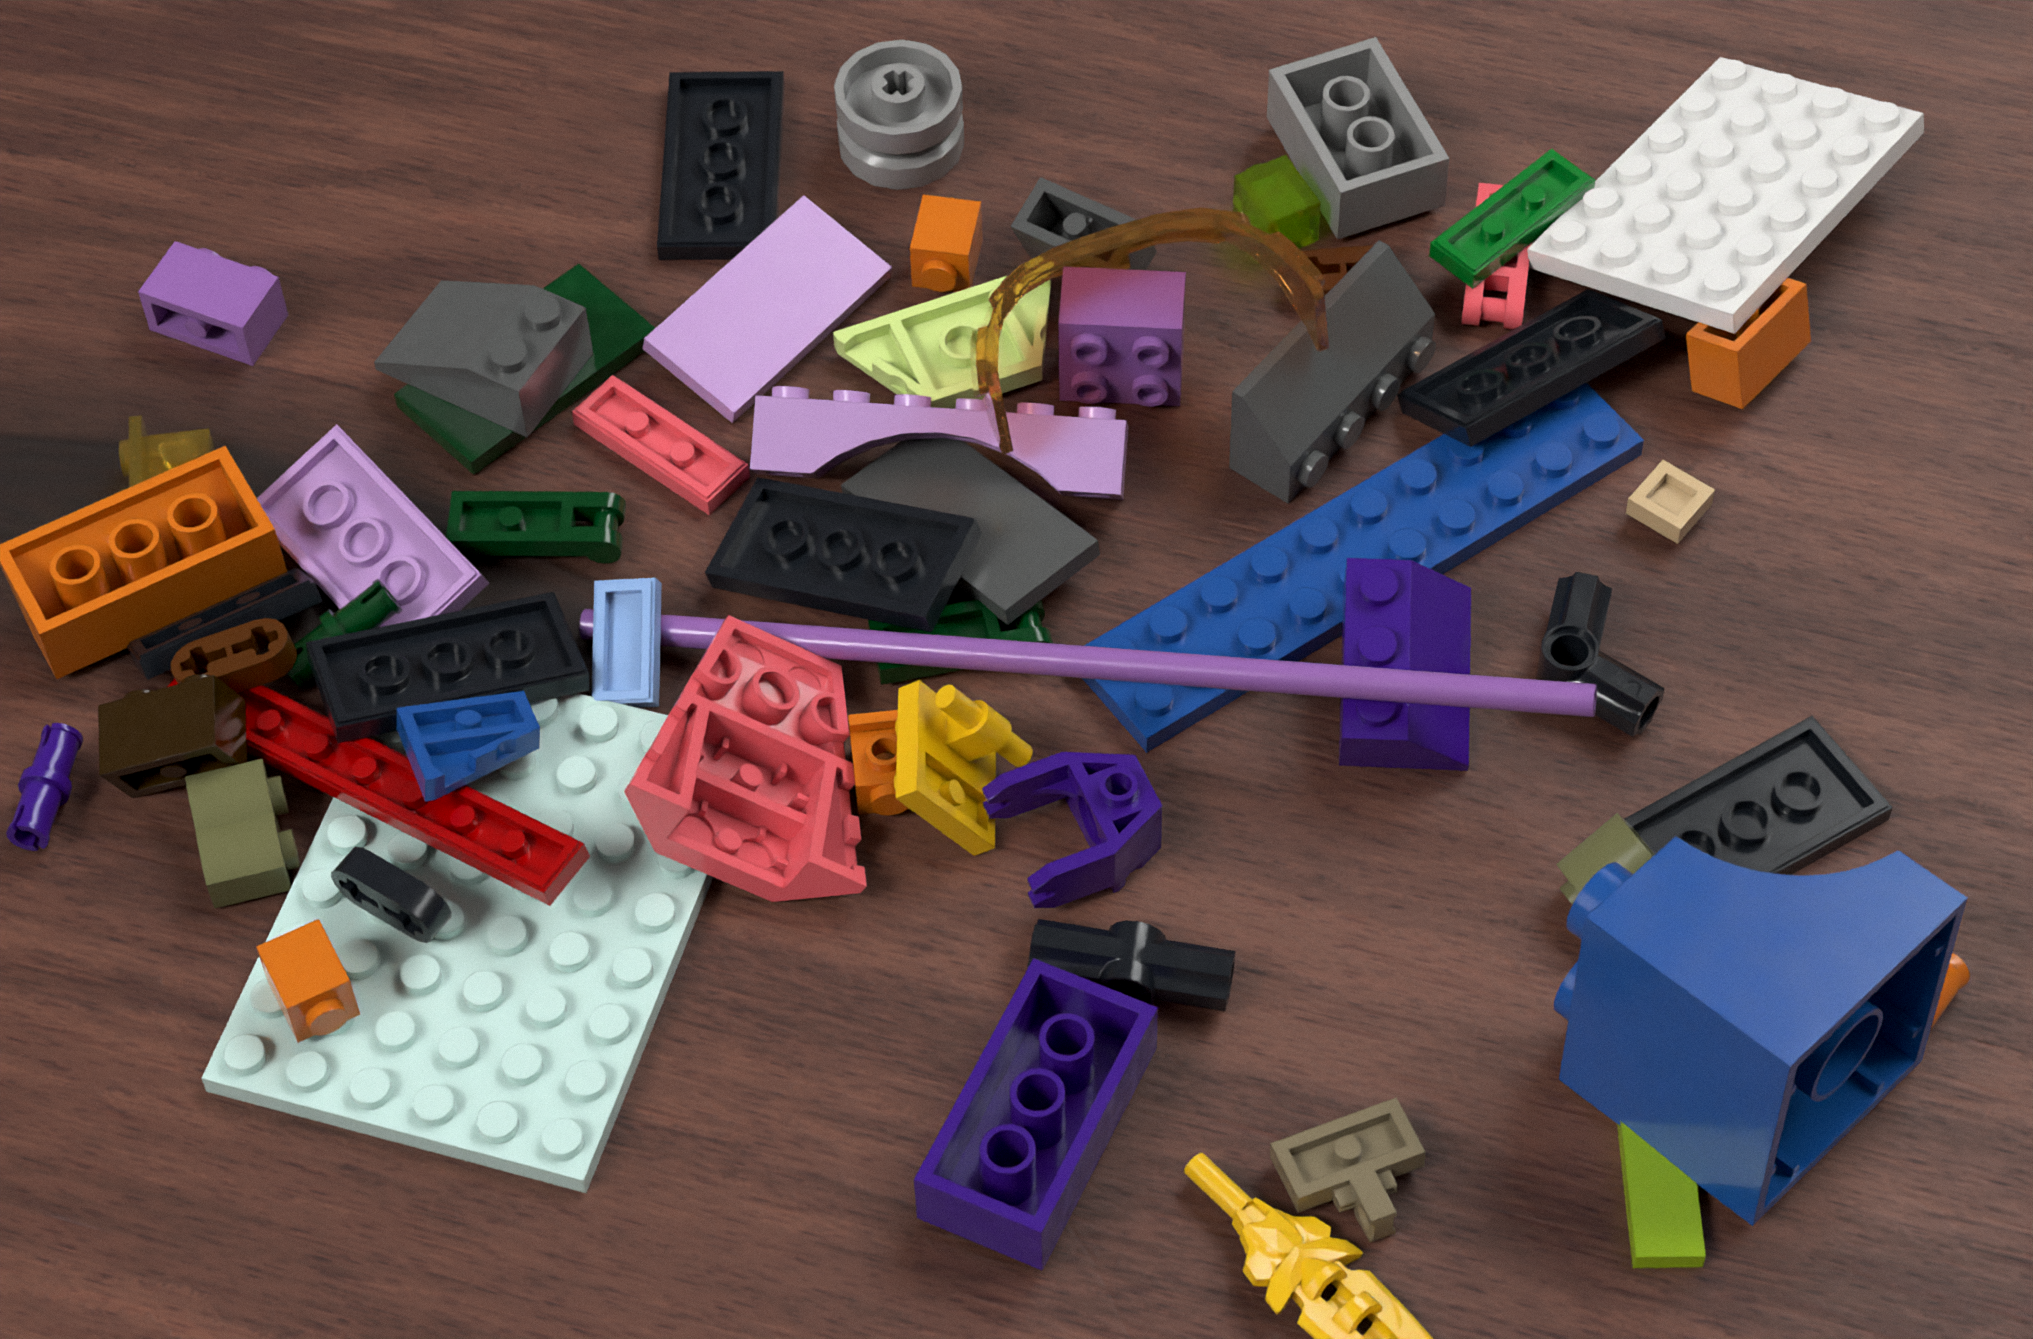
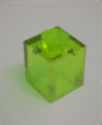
[1233,155,1321,262]

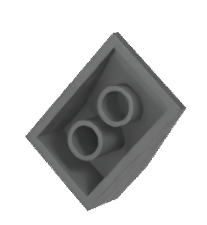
[374,280,593,438]

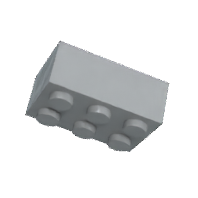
[1267,37,1449,239]

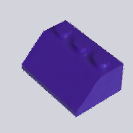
[1339,558,1471,771]

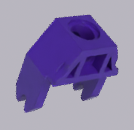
[982,752,1162,908]

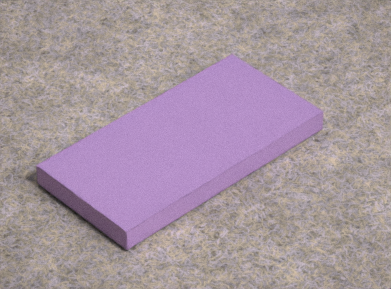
[643,195,892,423]
[257,424,489,627]

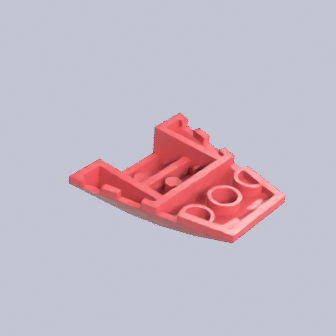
[624,615,867,902]

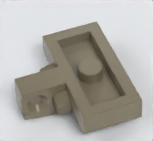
[1270,1097,1426,1243]

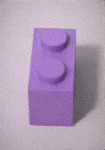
[138,241,288,366]

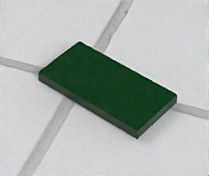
[394,263,655,475]

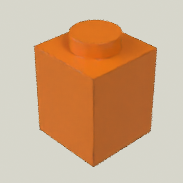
[910,194,983,292]
[256,919,360,1043]

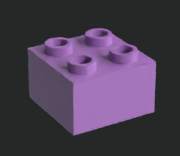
[1058,267,1186,407]

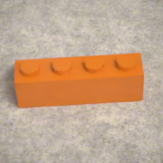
[0,446,287,679]

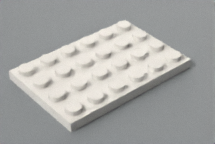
[1527,57,1924,334]

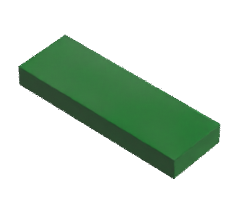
[1429,148,1596,289]

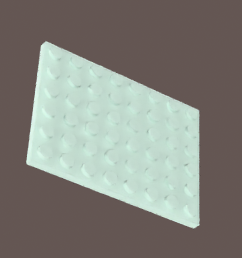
[201,693,713,1193]

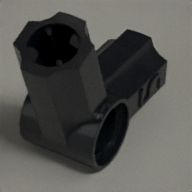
[1536,572,1665,737]

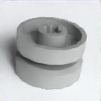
[834,39,965,190]

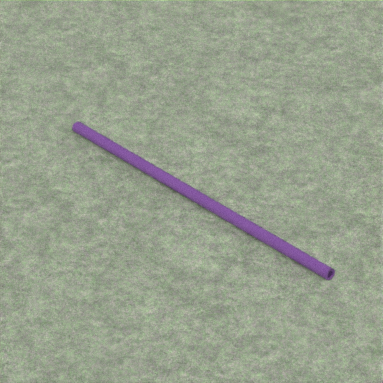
[579,609,1597,717]

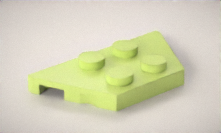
[833,263,1051,409]

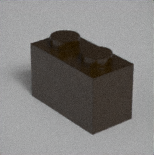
[98,674,247,798]

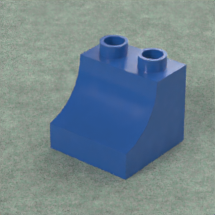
[1553,836,1967,1226]

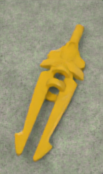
[1184,1153,1433,1339]

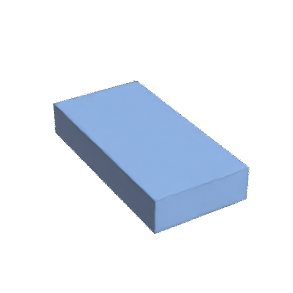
[592,578,662,708]

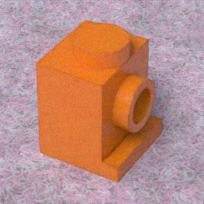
[848,710,910,816]

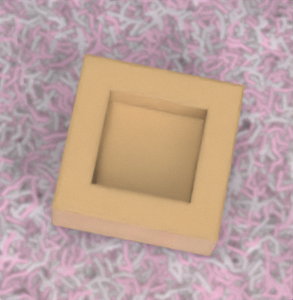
[1626,460,1715,544]

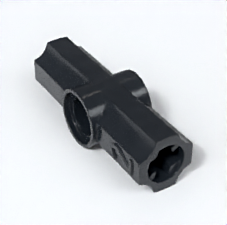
[1027,919,1236,1011]

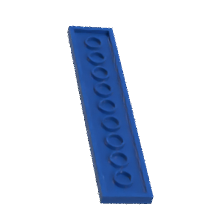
[1082,383,1644,753]

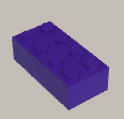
[914,958,1158,1271]

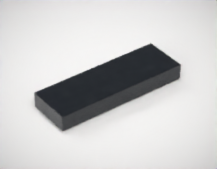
[127,568,322,680]

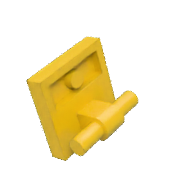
[894,680,1033,856]

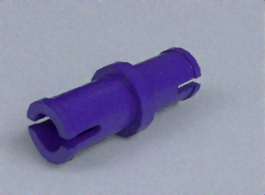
[6,723,83,851]

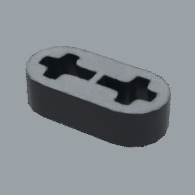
[331,847,452,943]

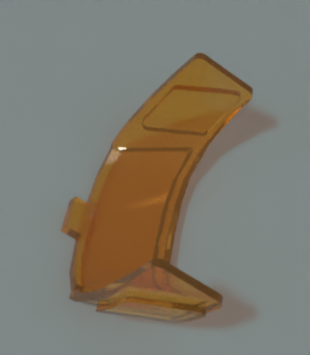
[970,207,1329,455]

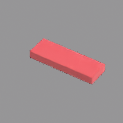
[572,375,750,515]

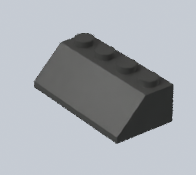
[1229,240,1436,504]

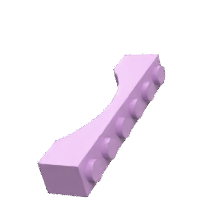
[750,386,1129,500]

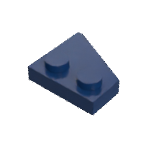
[396,691,540,802]

